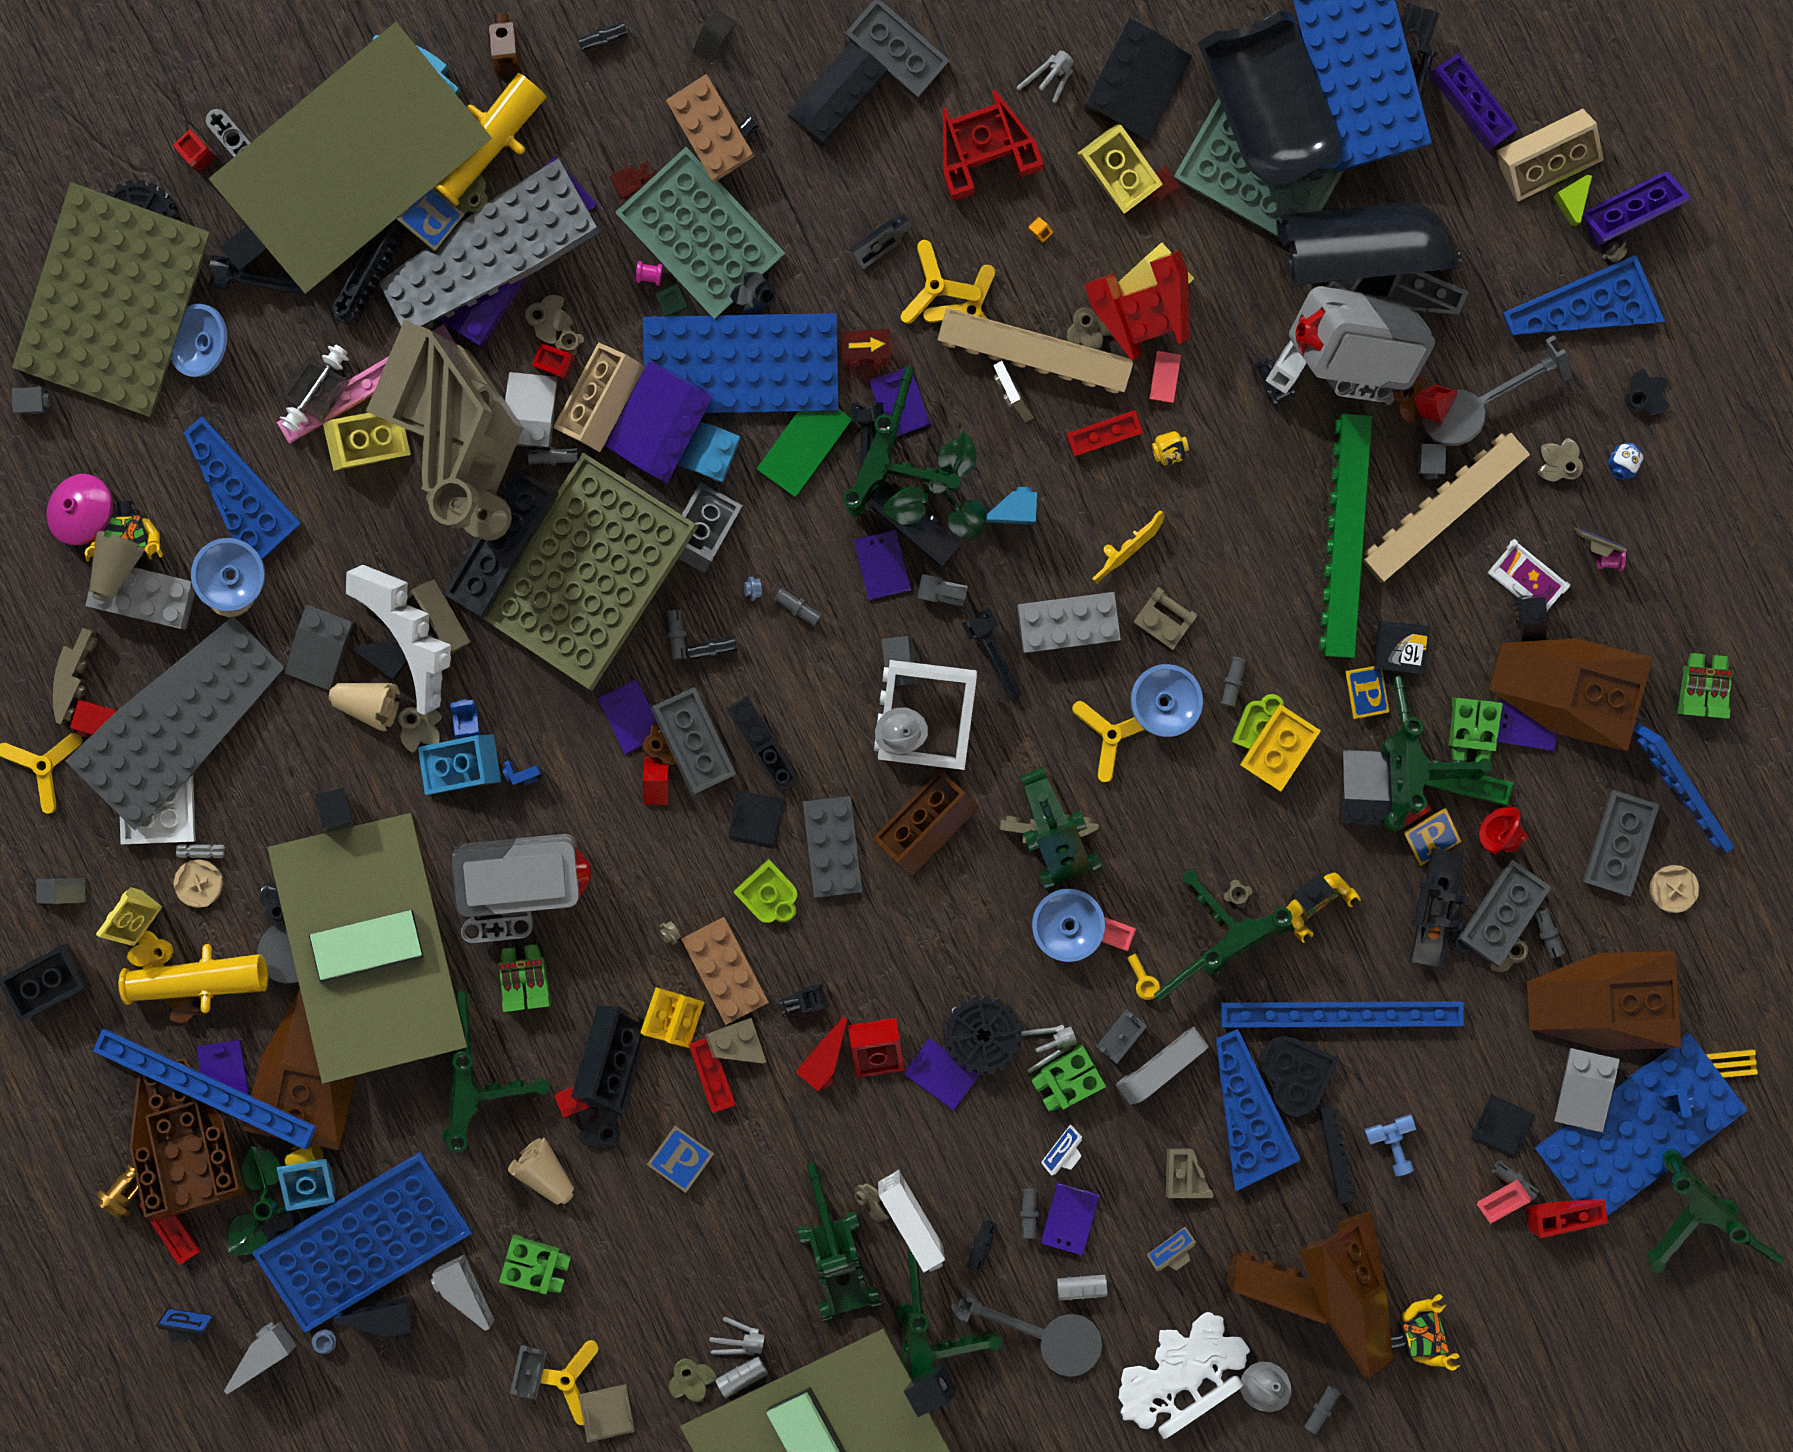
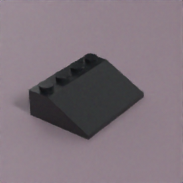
[1083,18,1192,142]

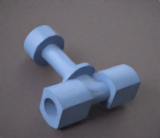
[1364,1114,1416,1176]

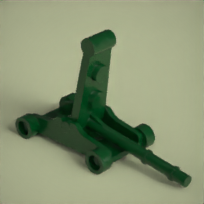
[843,366,961,517]
[1381,674,1492,832]
[1020,767,1103,891]
[1154,870,1292,1002]
[442,991,550,1153]
[1646,1149,1784,1273]
[797,1162,882,1322]
[896,1250,1002,1380]

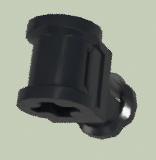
[1253,355,1296,407]
[778,983,829,1018]

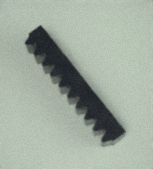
[1318,1104,1356,1204]

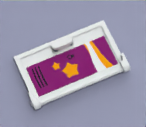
[1488,539,1571,611]

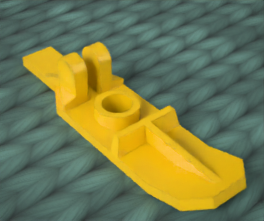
[1093,511,1165,584]

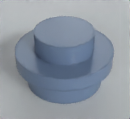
[744,576,762,601]
[312,1329,337,1354]

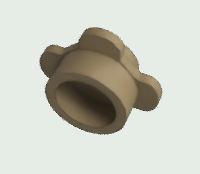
[1602,240,1627,263]
[555,327,584,356]
[1224,880,1252,908]
[659,921,681,945]

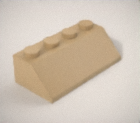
[1497,109,1604,202]
[553,342,646,452]

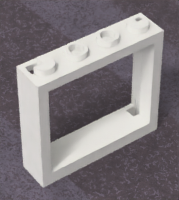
[874,660,977,770]
[878,1170,945,1272]

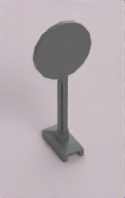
[1423,335,1572,446]
[257,923,298,984]
[950,1286,1102,1377]

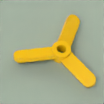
[901,240,983,324]
[923,265,995,323]
[1072,701,1145,782]
[0,732,82,814]
[541,1340,598,1425]

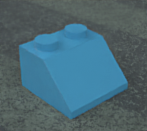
[678,422,741,483]
[986,487,1037,525]
[277,1159,336,1211]

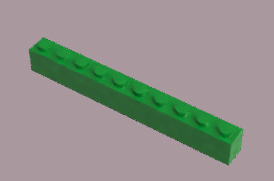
[1319,414,1372,658]

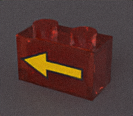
[841,329,891,367]

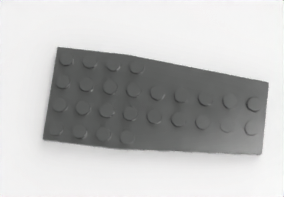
[379,158,600,329]
[66,617,285,830]

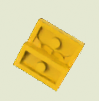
[640,987,704,1048]

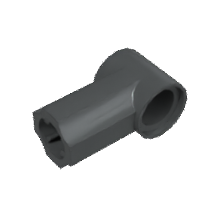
[917,574,968,606]

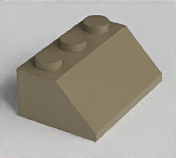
[407,579,470,655]

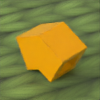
[1027,217,1053,243]

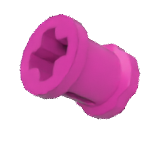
[636,261,663,286]
[1597,551,1626,571]

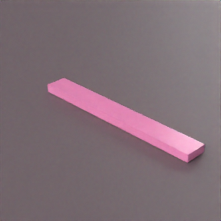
[277,324,456,444]

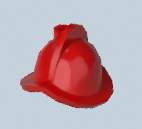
[1479,807,1529,854]

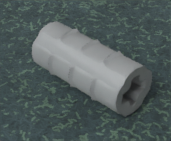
[1057,1275,1107,1301]
[716,1356,768,1398]

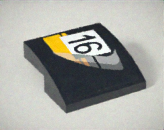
[1374,621,1430,674]

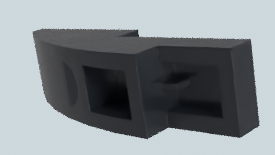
[727,696,799,792]

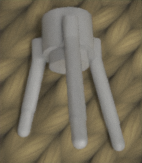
[1017,50,1075,103]
[1021,1025,1077,1073]
[709,1317,764,1356]

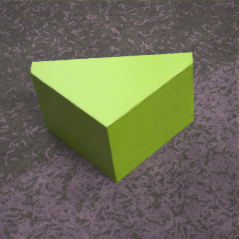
[1553,175,1592,226]

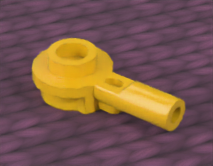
[1127,953,1160,1000]

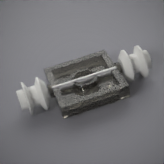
[280,345,349,433]

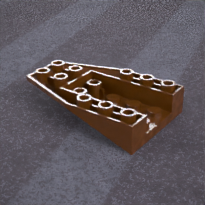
[1488,638,1653,751]
[1526,949,1681,1050]
[242,990,357,1150]
[130,1058,246,1222]
[1299,1211,1393,1379]

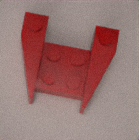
[943,90,1044,202]
[1084,250,1190,360]

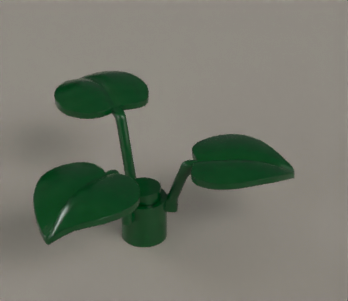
[881,432,987,538]
[228,1146,333,1256]

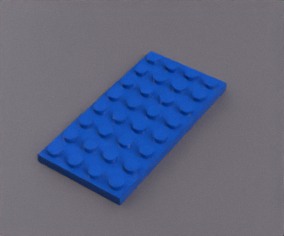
[1293,0,1432,172]
[643,313,838,414]
[1534,1032,1748,1216]
[253,1151,472,1333]

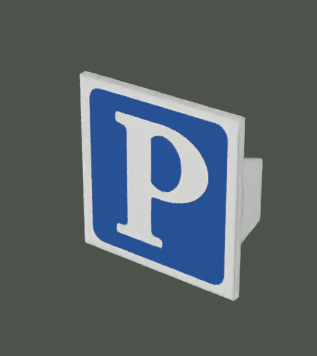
[1041,1125,1082,1176]

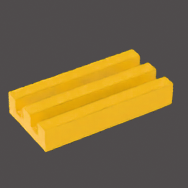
[1706,1050,1757,1078]

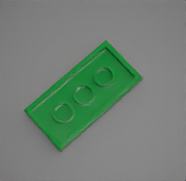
[756,409,851,498]

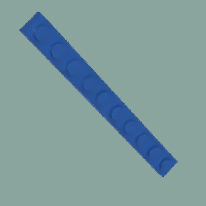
[1221,1001,1464,1027]
[93,1029,317,1149]

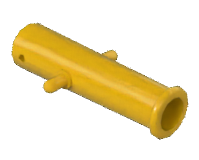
[433,73,547,206]
[118,944,268,1013]

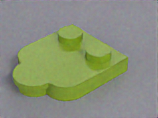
[1231,694,1284,749]
[733,859,797,923]

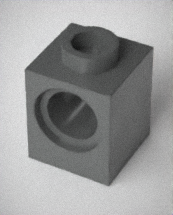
[12,387,51,415]
[1417,444,1446,480]

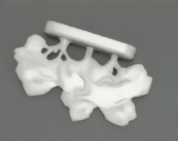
[1118,1312,1250,1439]

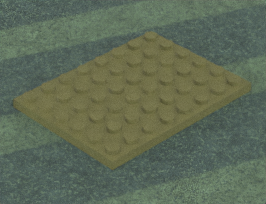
[12,182,211,417]
[478,453,699,691]

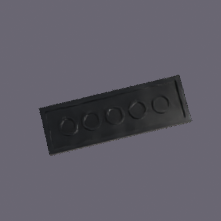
[443,469,559,618]

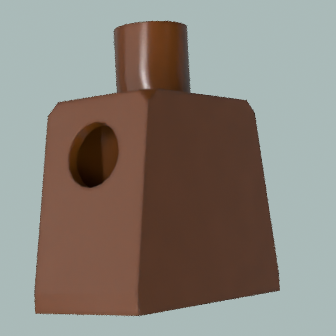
[489,13,522,76]

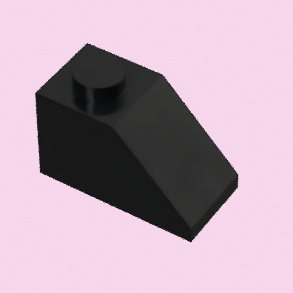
[1517,594,1548,642]
[354,641,408,679]

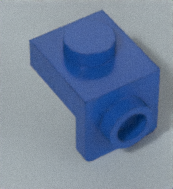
[450,699,480,739]
[502,760,542,786]
[1657,1082,1694,1118]

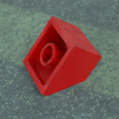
[848,1018,904,1078]

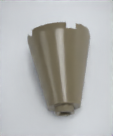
[89,531,145,602]

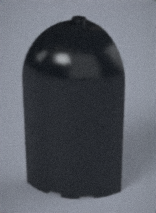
[1198,11,1343,184]
[1275,202,1461,286]

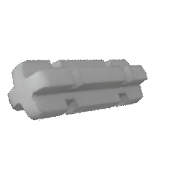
[176,844,225,858]

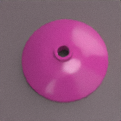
[46,474,113,545]

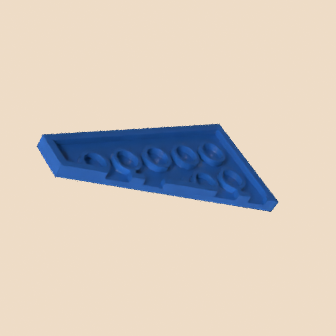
[1502,255,1665,336]
[184,416,302,560]
[1632,722,1734,853]
[1215,1029,1301,1191]

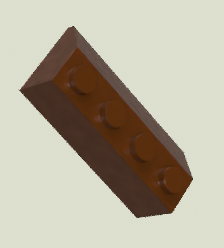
[873,769,979,876]

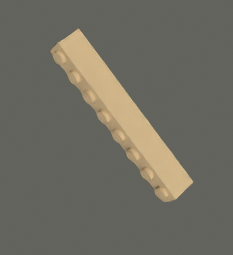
[938,308,1133,393]
[1362,433,1530,583]

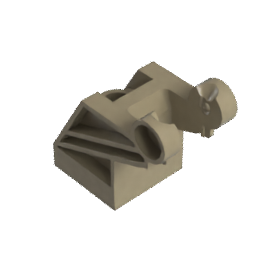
[366,320,523,541]

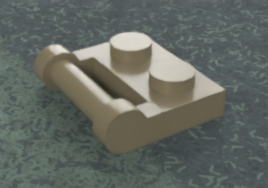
[1133,587,1198,650]

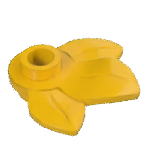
[127,931,173,969]

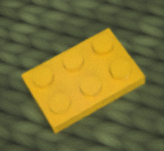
[1240,704,1321,792]

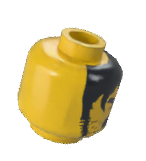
[1152,431,1189,466]
[285,1145,323,1175]

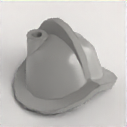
[875,708,928,754]
[1240,1362,1291,1412]

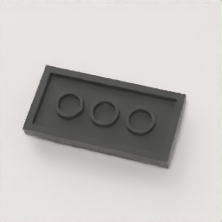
[845,0,950,98]
[650,687,736,795]
[1583,790,1659,897]
[803,796,862,898]
[1458,860,1551,967]

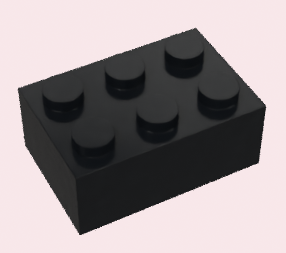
[0,943,91,1022]

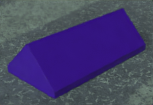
[1429,53,1518,152]
[1582,171,1691,247]

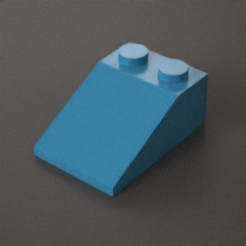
[418,734,501,795]

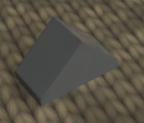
[36,878,86,904]

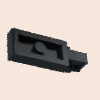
[849,213,913,269]

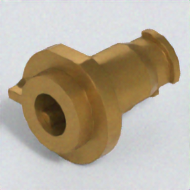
[96,1164,139,1219]

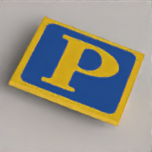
[1345,666,1389,719]
[1404,808,1461,866]

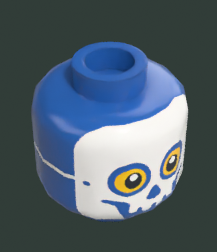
[1607,443,1644,480]

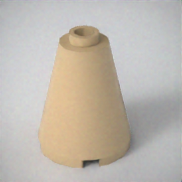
[329,683,400,731]
[508,1138,574,1205]

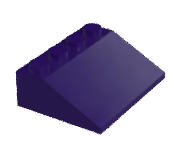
[437,277,526,348]
[605,360,714,483]

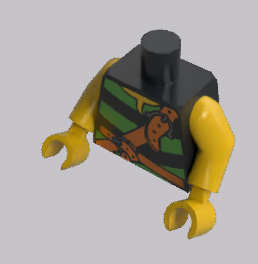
[85,501,163,562]
[1287,873,1361,943]
[1391,1294,1460,1370]

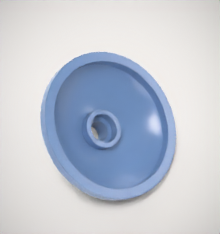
[171,304,227,377]
[191,538,265,611]
[1130,664,1203,737]
[1032,889,1105,962]

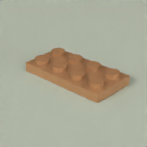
[666,74,755,182]
[681,916,769,1025]

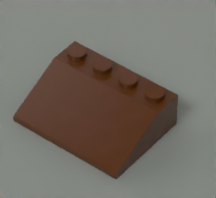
[1225,1251,1327,1324]

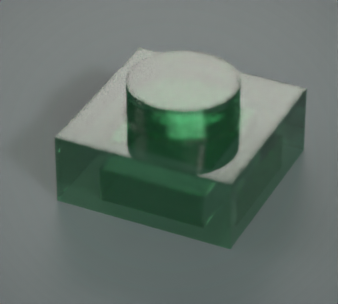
[656,284,688,317]

